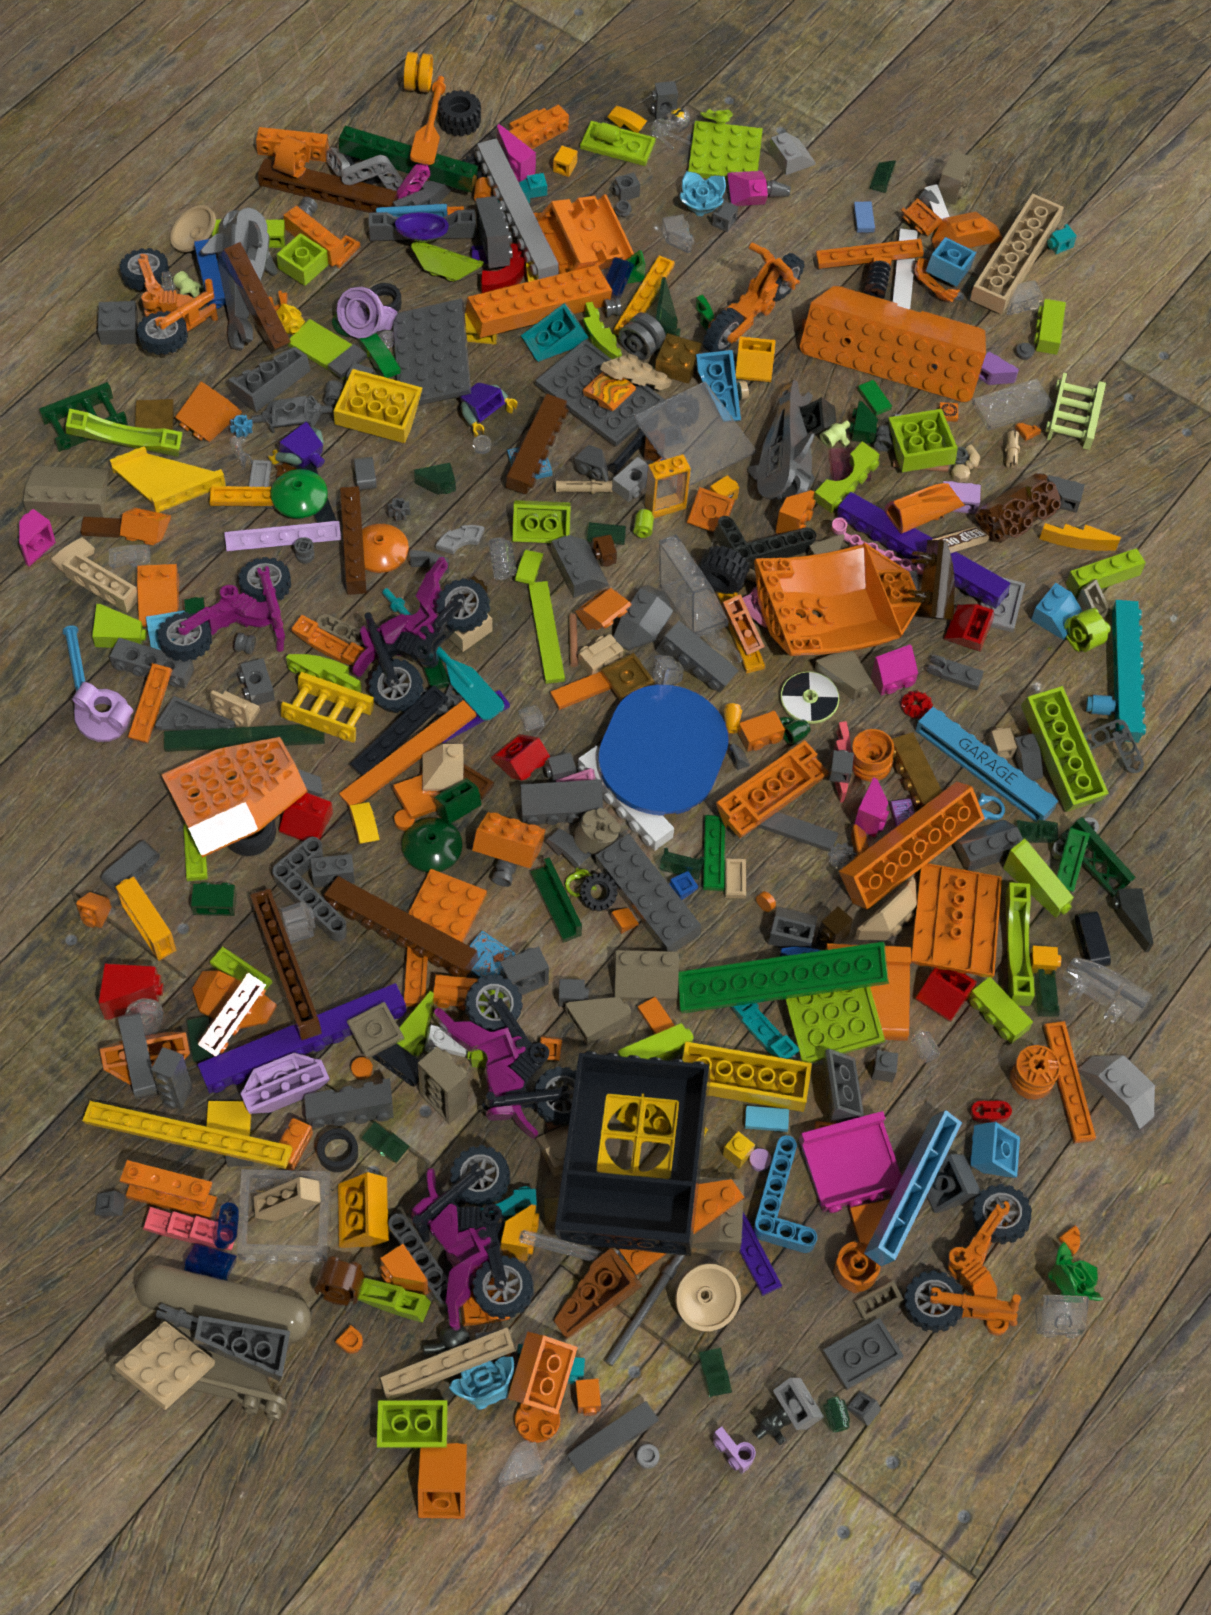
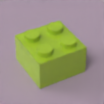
[277,233,329,286]

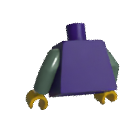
[460,383,517,438]
[268,422,325,468]

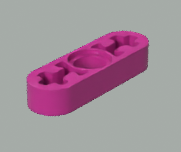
[397,163,430,199]

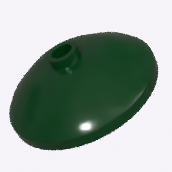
[402,817,463,873]

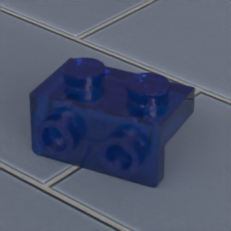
[184,1243,237,1281]

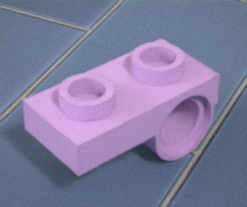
[713,1427,756,1474]

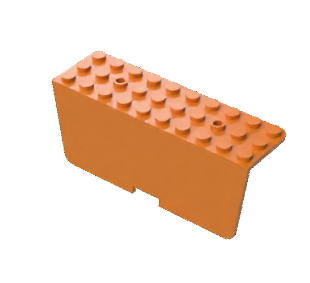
[800,286,986,402]

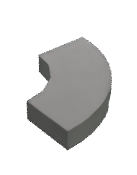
[436,525,485,555]

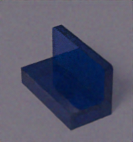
[606,257,634,298]

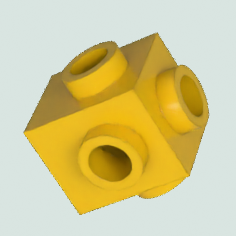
[276,303,305,335]

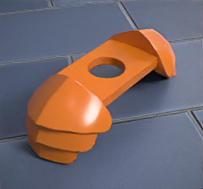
[913,258,960,302]

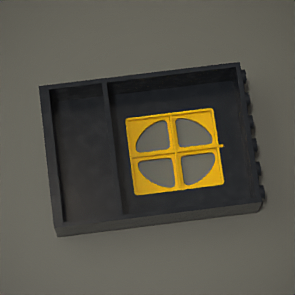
[555,1051,710,1256]

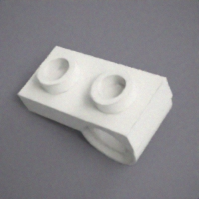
[425,1025,468,1057]

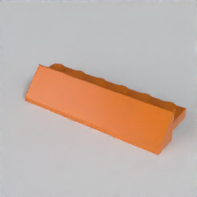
[716,740,829,838]

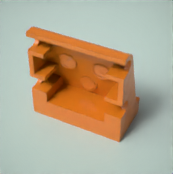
[536,194,634,274]
[826,944,911,1041]

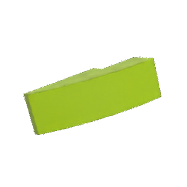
[358,1278,431,1323]

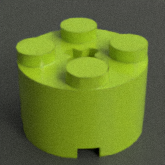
[1064,608,1110,653]

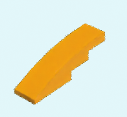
[1039,523,1121,551]

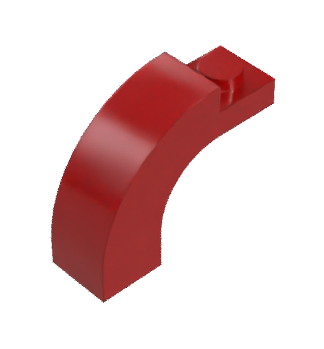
[482,244,525,293]

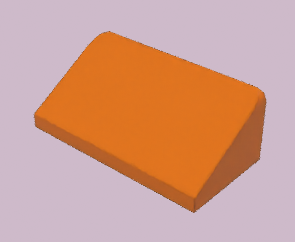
[851,824,869,858]

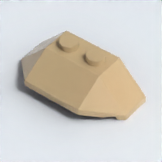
[855,877,917,940]

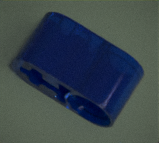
[213,1202,239,1249]

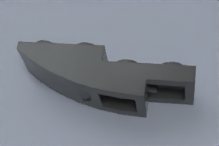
[393,180,453,207]

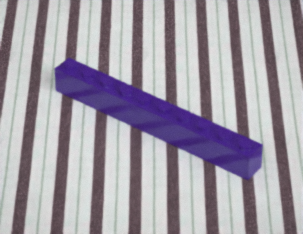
[837,492,1011,609]
[198,983,407,1094]

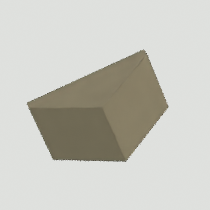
[1077,579,1111,618]

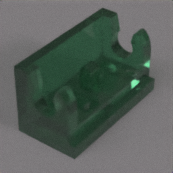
[660,847,704,880]
[1034,969,1060,1017]

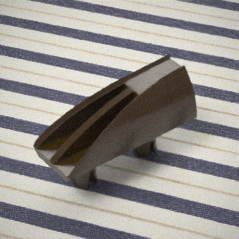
[907,540,955,620]

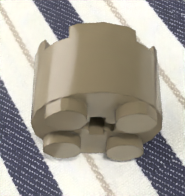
[574,808,620,855]

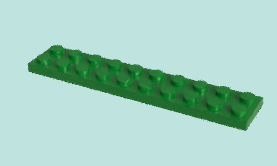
[678,942,889,1014]

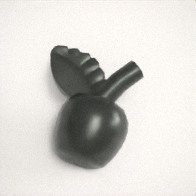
[423,1324,470,1355]

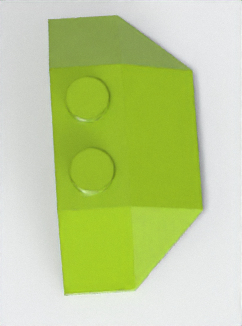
[412,242,484,281]

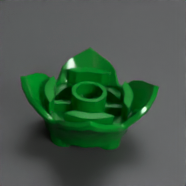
[1048,1242,1103,1302]

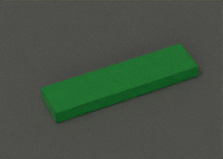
[703,815,725,891]

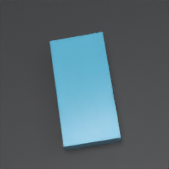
[745,1106,789,1132]

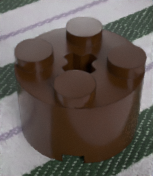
[314,1256,365,1306]

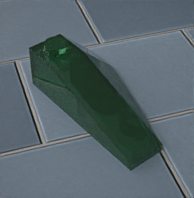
[656,277,681,345]

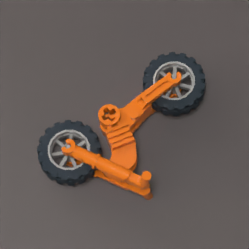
[703,242,805,352]
[120,248,218,355]
[905,1184,1032,1333]

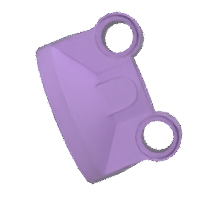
[337,286,397,338]
[72,682,133,742]

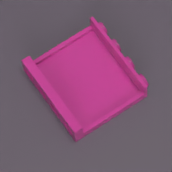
[799,1111,902,1214]

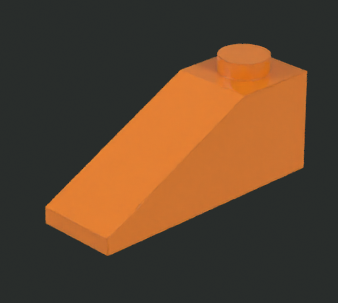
[721,594,765,655]

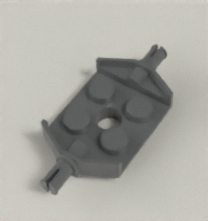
[252,395,333,433]

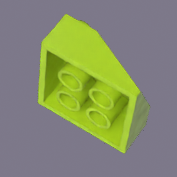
[888,409,958,472]

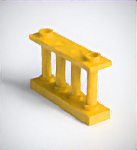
[281,672,374,743]

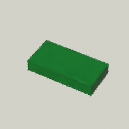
[857,380,892,416]

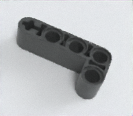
[118,1012,159,1100]

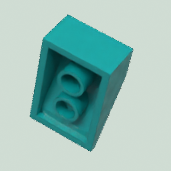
[521,303,589,362]

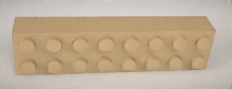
[970,193,1064,314]

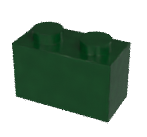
[434,778,482,825]
[191,882,237,916]

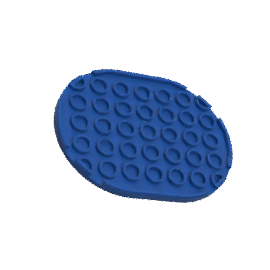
[598,685,728,816]

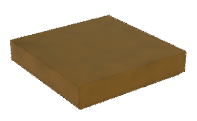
[135,399,174,430]
[601,653,655,701]

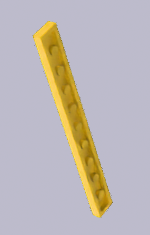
[82,1101,293,1169]

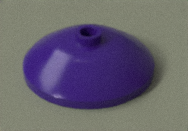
[395,212,449,242]

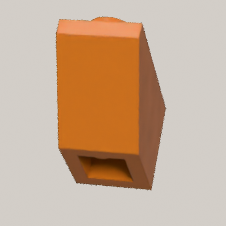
[76,892,112,928]

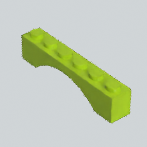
[66,409,182,457]
[1005,883,1035,1006]

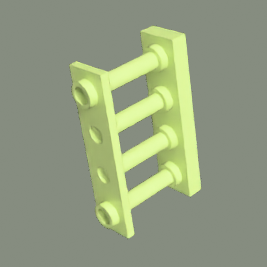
[1045,373,1106,450]

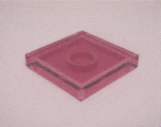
[830,448,871,482]

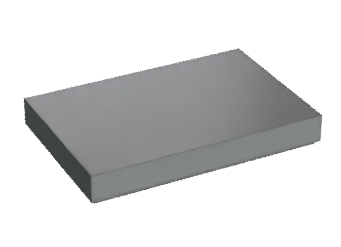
[980,577,1025,633]

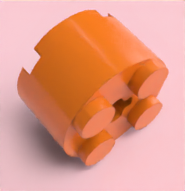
[273,136,311,178]
[833,1241,881,1293]

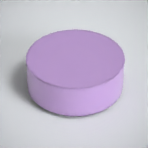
[749,1149,771,1172]

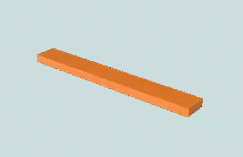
[339,700,476,806]

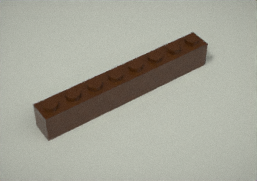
[257,158,398,213]
[324,876,478,978]
[250,889,322,1040]

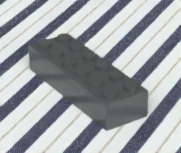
[596,834,701,952]

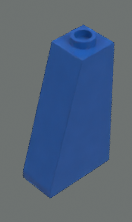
[194,239,226,309]

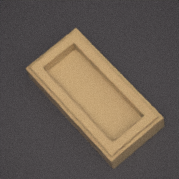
[725,858,746,899]

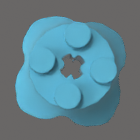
[679,171,726,216]
[449,1357,514,1410]

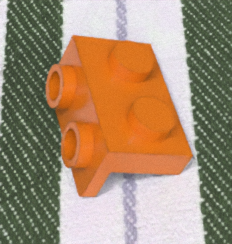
[901,198,943,236]

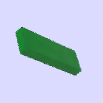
[1056,828,1090,892]

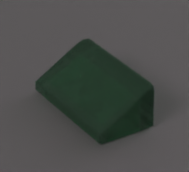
[869,160,896,193]

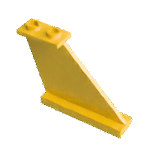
[110,446,226,512]

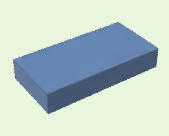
[854,202,875,233]

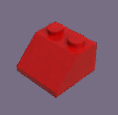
[491,734,550,781]
[279,792,333,842]

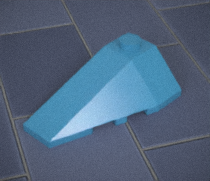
[696,350,741,423]

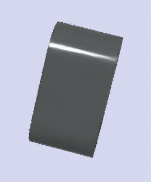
[354,456,377,490]

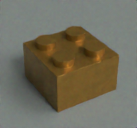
[655,333,702,384]

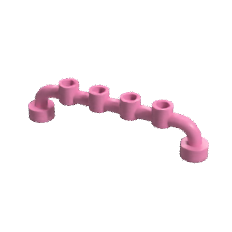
[832,518,924,575]

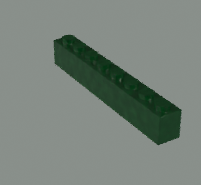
[339,125,478,193]

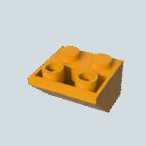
[735,336,776,382]
[501,1205,539,1261]

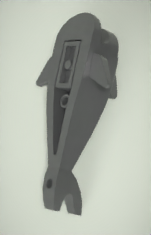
[200,208,277,350]
[748,379,815,503]

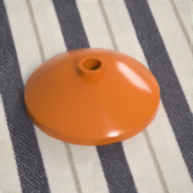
[362,524,409,573]

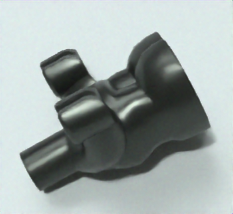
[754,1404,792,1445]

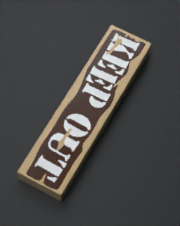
[932,526,989,553]

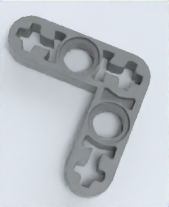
[341,155,403,191]

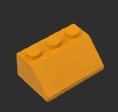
[338,1172,389,1248]

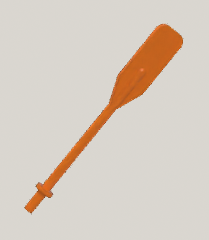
[410,76,446,165]

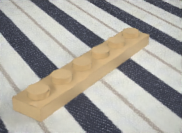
[380,1328,516,1401]

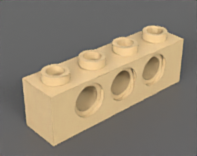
[62,551,138,613]

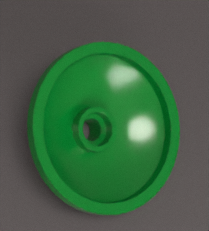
[271,469,328,518]

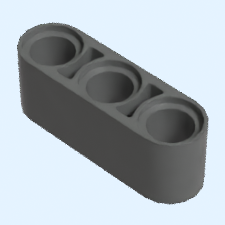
[101,841,160,894]

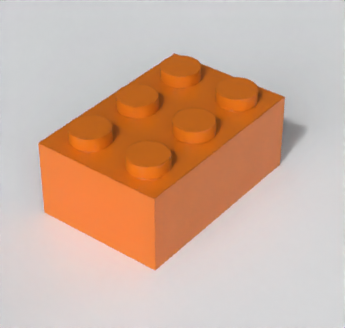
[472,812,545,868]

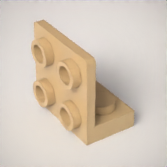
[210,690,260,728]

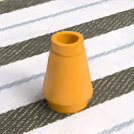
[723,703,742,734]

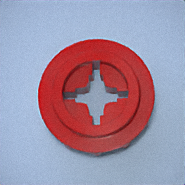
[901,690,933,719]

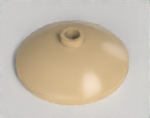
[170,205,216,252]
[675,1263,741,1331]

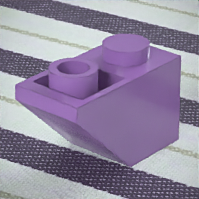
[978,352,1019,385]

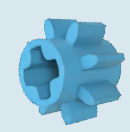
[230,415,253,438]

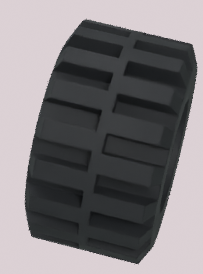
[438,90,481,137]
[697,546,750,594]

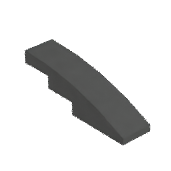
[567,1401,659,1474]

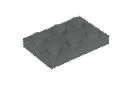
[822,1318,904,1391]

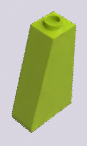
[1003,838,1074,918]
[618,1023,694,1061]

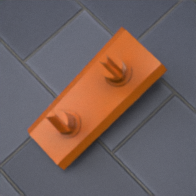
[885,483,965,533]

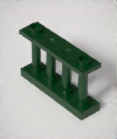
[39,382,128,452]

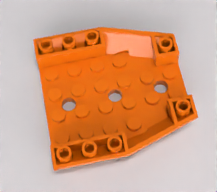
[160,737,307,858]

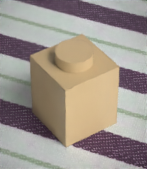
[988,728,1017,759]

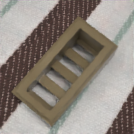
[854,1280,905,1321]

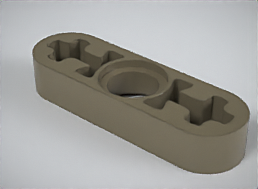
[317,614,366,649]

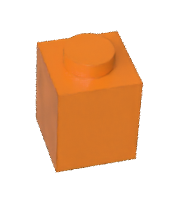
[575,1379,601,1416]

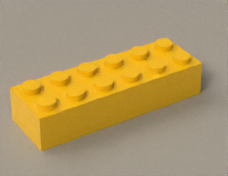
[682,1042,812,1112]

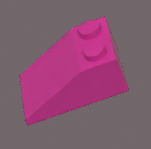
[497,124,536,183]

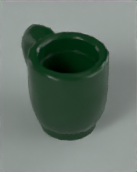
[780,717,811,746]

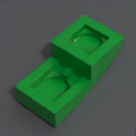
[695,294,715,331]

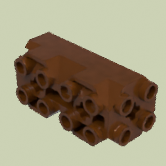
[975,473,1061,543]

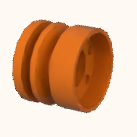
[852,729,894,782]
[1010,1045,1061,1100]

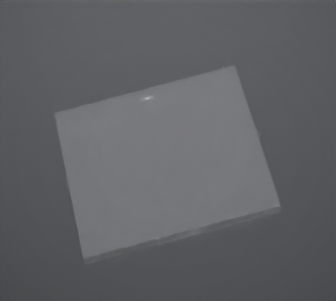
[633,381,757,486]

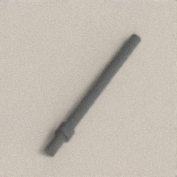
[605,1255,685,1366]

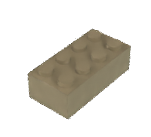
[418,1046,468,1124]

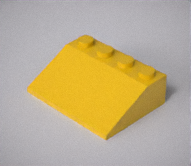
[334,369,422,443]

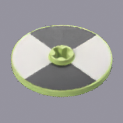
[781,672,839,724]

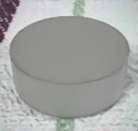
[636,1444,659,1469]

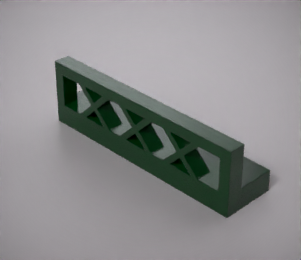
[1059,817,1136,898]
[530,857,582,943]

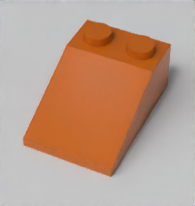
[137,564,179,627]

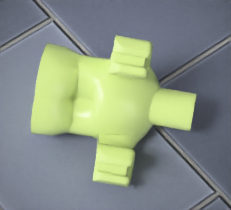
[173,271,204,297]
[820,420,851,449]

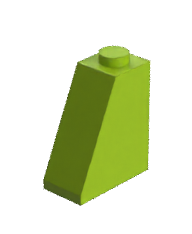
[92,604,147,648]

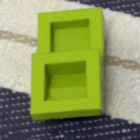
[515,550,544,585]

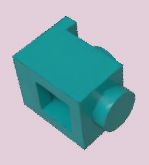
[1047,224,1077,254]

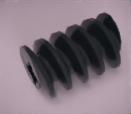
[864,260,891,299]

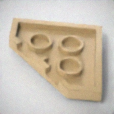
[600,354,672,390]

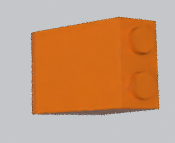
[175,381,242,442]
[418,1443,467,1519]

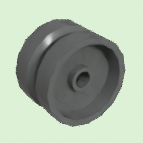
[619,312,666,360]

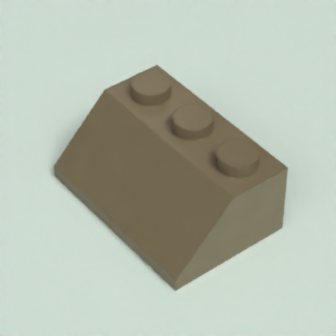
[615,950,679,1000]

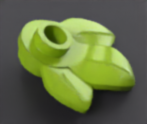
[700,109,733,124]

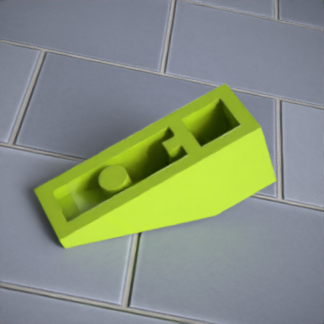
[396,991,434,1057]

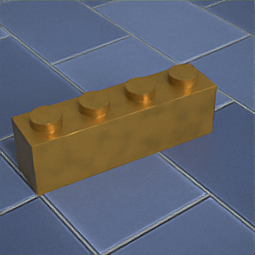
[892,732,942,810]

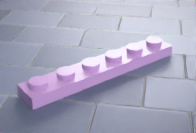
[225,521,341,551]

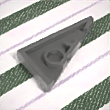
[155,696,236,730]

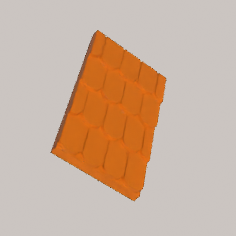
[911,863,1002,978]

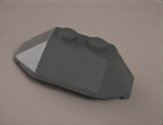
[613,585,673,651]

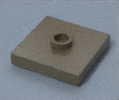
[347,1002,404,1059]

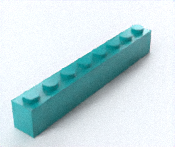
[1112,600,1146,743]

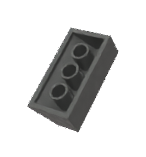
[520,779,603,825]

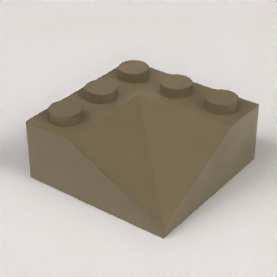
[692,1177,744,1251]

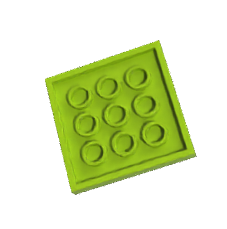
[688,121,763,181]
[786,987,886,1063]

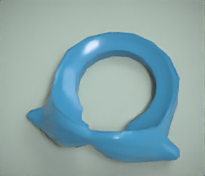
[978,793,1005,821]

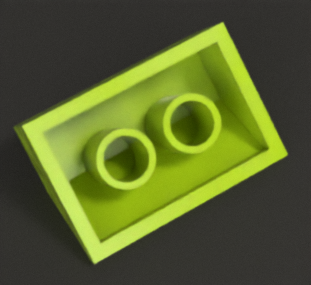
[513,500,571,543]
[377,1400,448,1448]

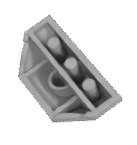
[1078,1055,1155,1130]

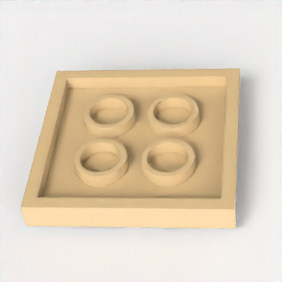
[115,1321,215,1410]

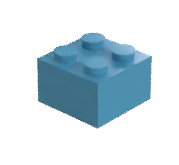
[926,237,977,287]

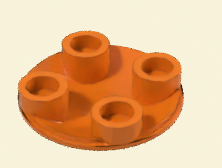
[515,1403,560,1443]

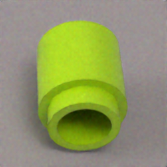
[594,122,621,144]
[634,509,654,538]

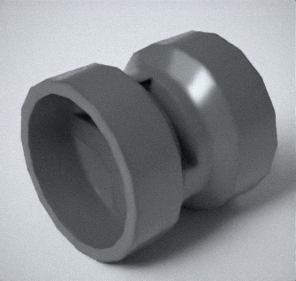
[298,197,318,217]
[324,381,344,407]
[874,426,893,452]
[294,537,315,564]
[492,859,517,887]

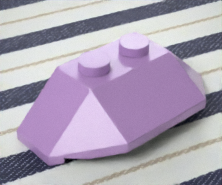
[241,1053,330,1114]

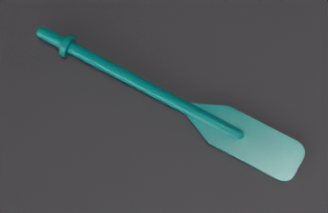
[382,588,504,721]

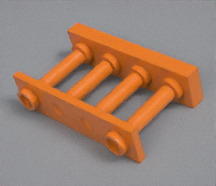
[120,1160,218,1220]

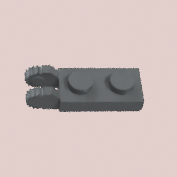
[927,655,984,690]

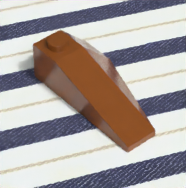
[554,1248,643,1339]

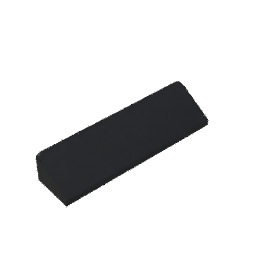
[607,415,659,474]

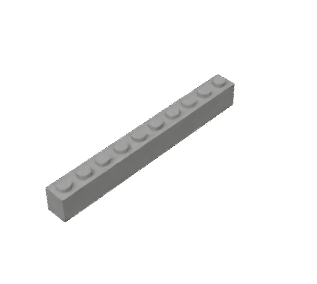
[475,138,558,280]

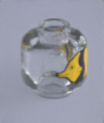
[665,107,690,133]

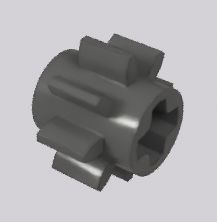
[387,497,411,521]

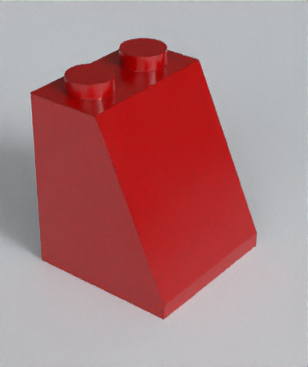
[99,964,164,1020]

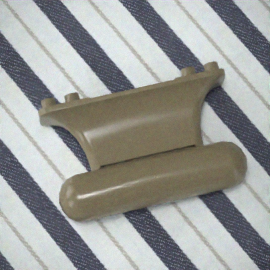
[108,1265,312,1421]

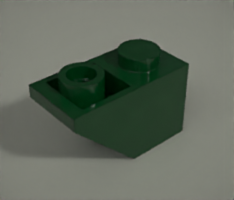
[849,401,878,444]

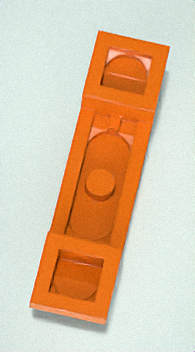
[291,615,366,666]

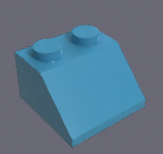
[1031,583,1083,640]
[971,1122,1020,1178]

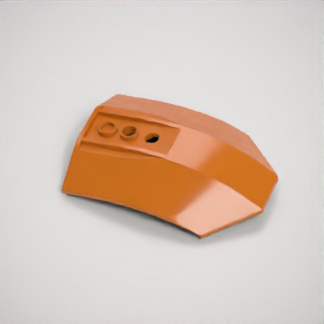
[754,542,921,656]

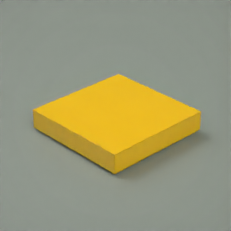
[206,1101,252,1136]

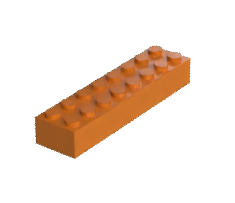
[465,265,612,338]
[839,781,985,910]

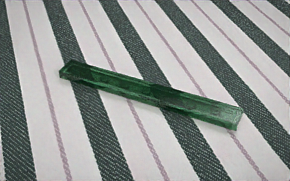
[164,724,325,752]

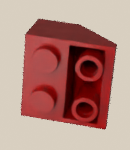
[944,604,994,652]
[916,967,977,1022]

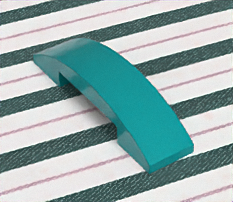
[731,1003,800,1059]

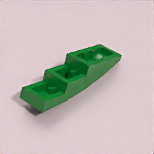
[356,333,401,378]

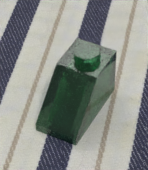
[414,463,456,495]

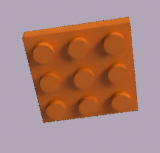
[408,869,487,943]

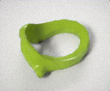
[565,868,597,897]

